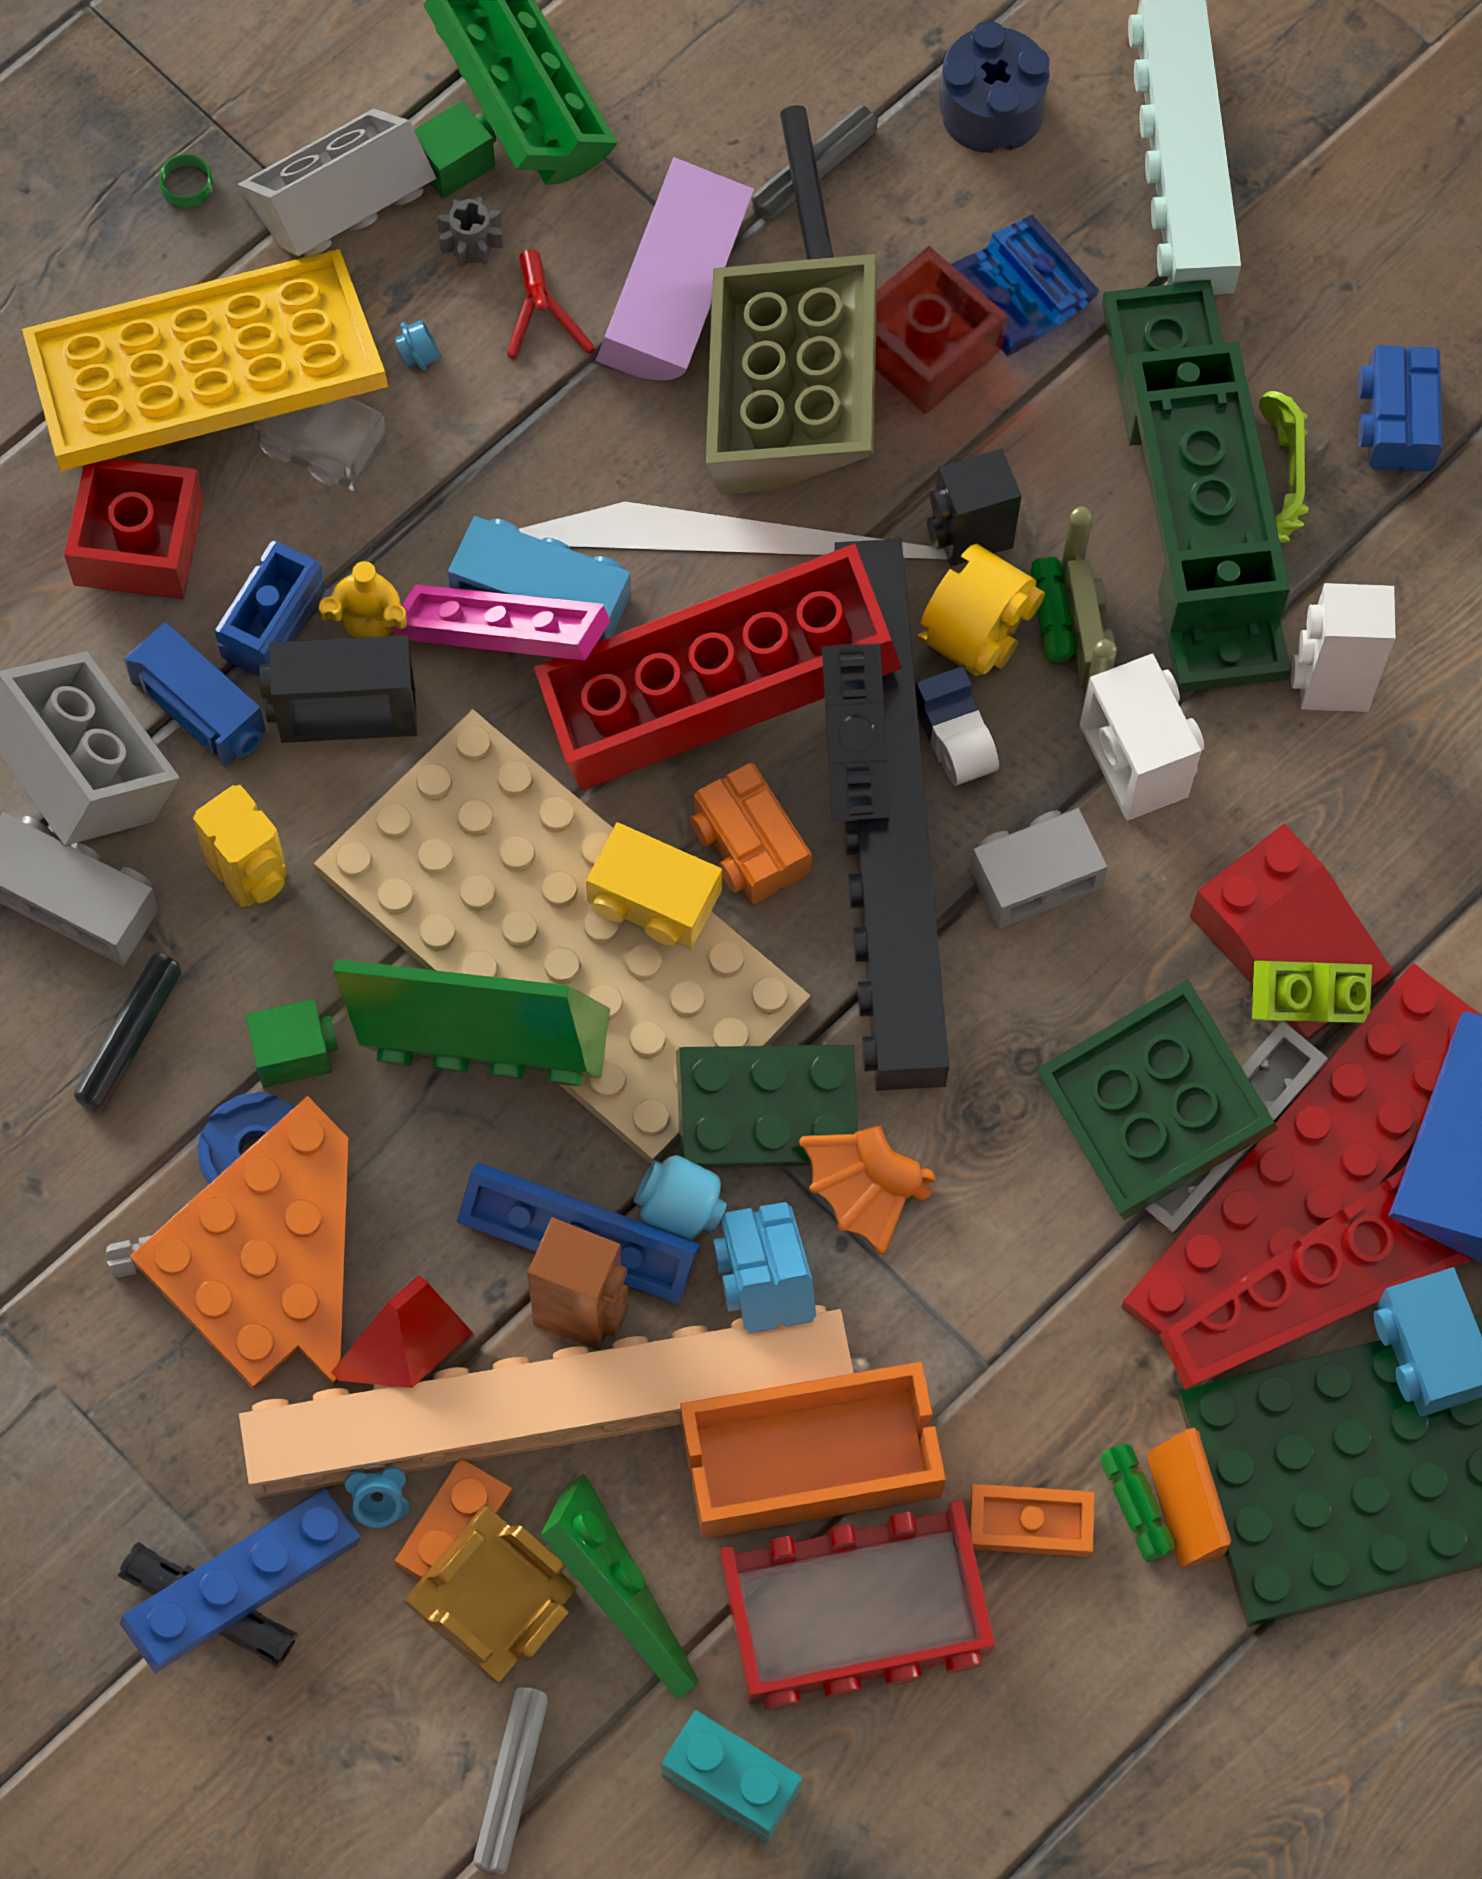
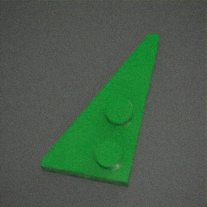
[540,1474,699,1699]

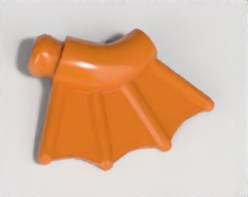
[799,1125,936,1254]

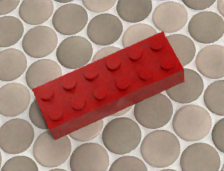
[534,543,902,791]

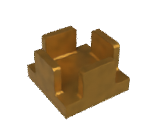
[402,1506,578,1683]

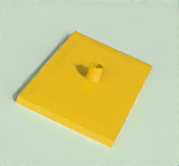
[22,249,388,471]

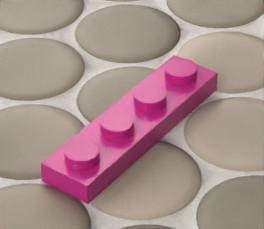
[392,584,611,661]

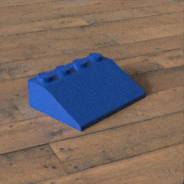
[1388,1011,1482,1263]

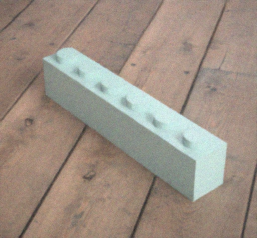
[1128,0,1241,295]

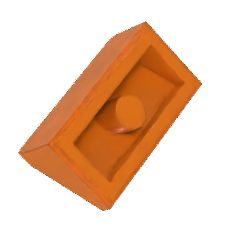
[1147,1428,1232,1568]

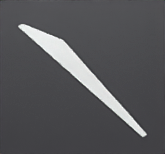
[519,502,948,559]

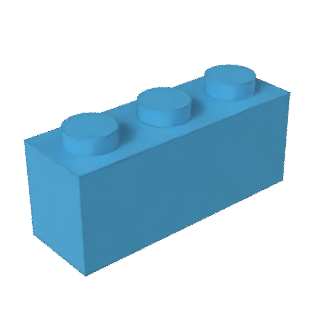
[448,515,631,642]

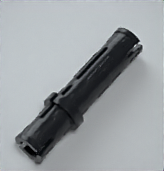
[118,1542,298,1669]

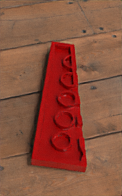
[1159,1167,1474,1390]

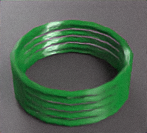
[159,154,214,208]

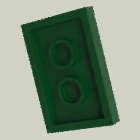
[676,1045,858,1168]

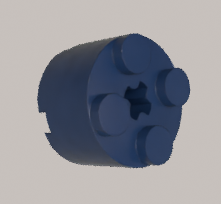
[939,21,1050,153]

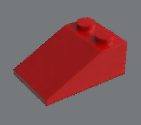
[1190,823,1392,1041]

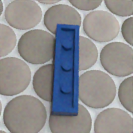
[457,1162,700,1305]
[119,1488,361,1674]

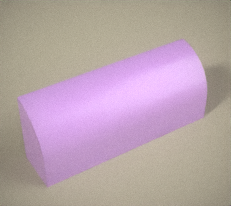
[596,157,754,380]

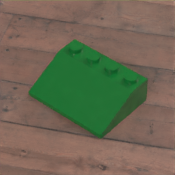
[333,959,610,1086]

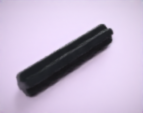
[74,953,181,1112]

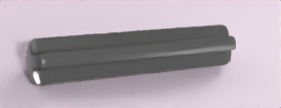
[751,105,878,221]

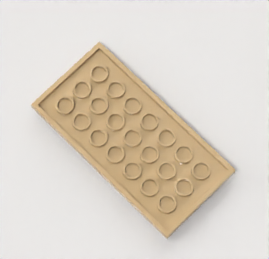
[314,709,811,1164]

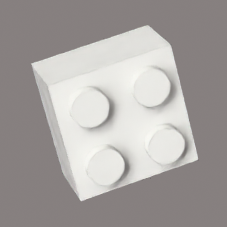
[1079,653,1204,821]

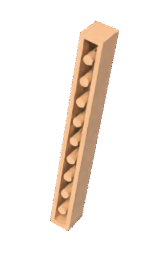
[239,1305,854,1499]

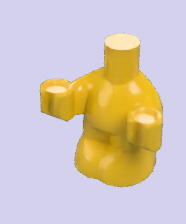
[319,561,407,638]

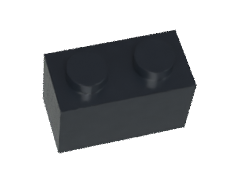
[927,448,1022,567]

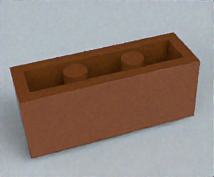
[527,1217,629,1351]

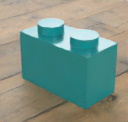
[661,1710,803,1844]

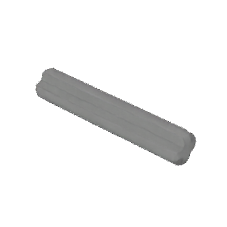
[473,1687,548,1874]

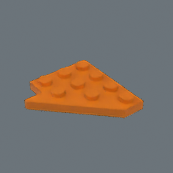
[130,1096,349,1390]

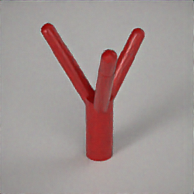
[507,249,594,359]

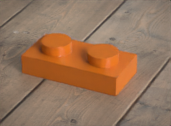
[394,1458,513,1580]
[969,1484,1095,1557]

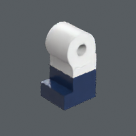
[915,665,999,786]

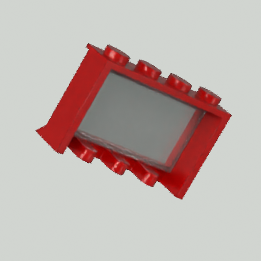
[719,1500,995,1710]

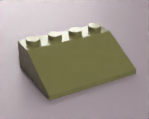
[706,254,877,494]

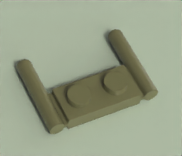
[1061,506,1117,702]

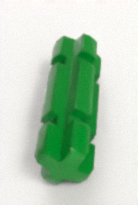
[1030,556,1077,664]
[1100,1443,1175,1562]

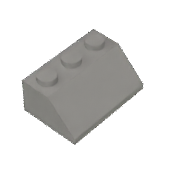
[237,108,437,257]

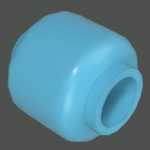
[634,1155,727,1241]

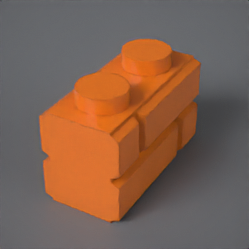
[690,763,812,904]

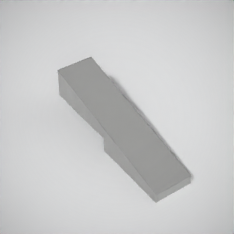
[1144,1021,1328,1234]

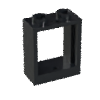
[260,635,417,743]

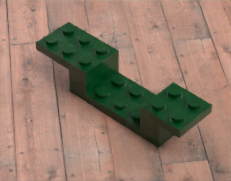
[1102,280,1291,693]

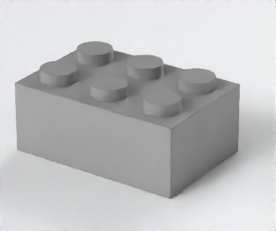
[0,651,180,846]

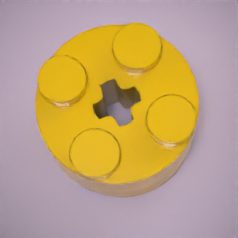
[917,544,1045,676]

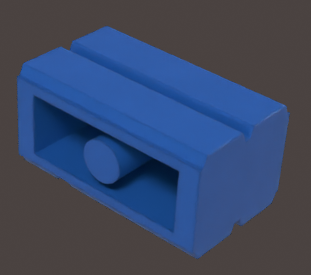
[1358,345,1442,471]
[215,541,326,677]

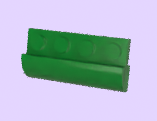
[423,0,618,185]

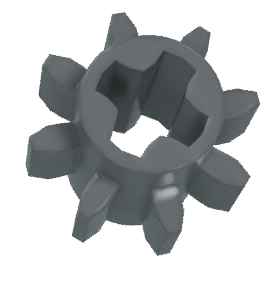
[437,196,504,266]

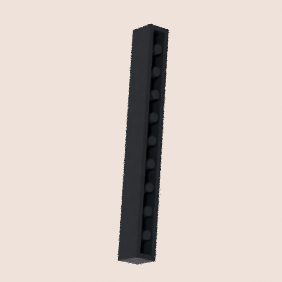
[834,539,949,1091]

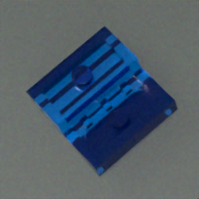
[941,214,1100,357]

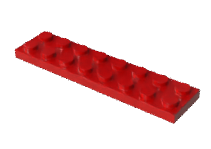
[1121,963,1482,1382]

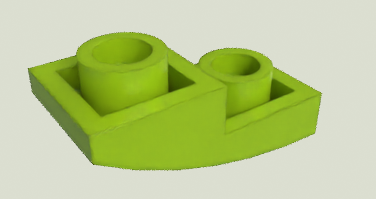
[1252,961,1372,1023]

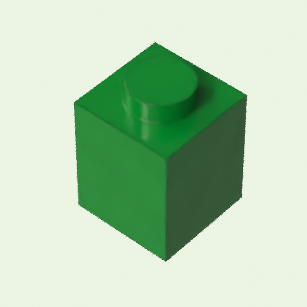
[414,100,497,199]
[245,998,338,1088]

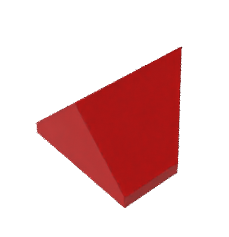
[331,1275,473,1388]

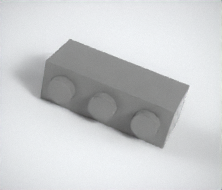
[0,812,159,966]

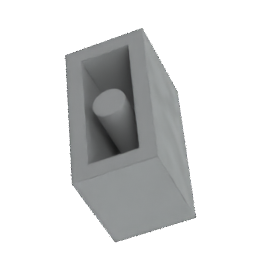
[970,808,1108,930]

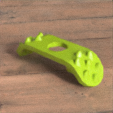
[1259,391,1309,543]

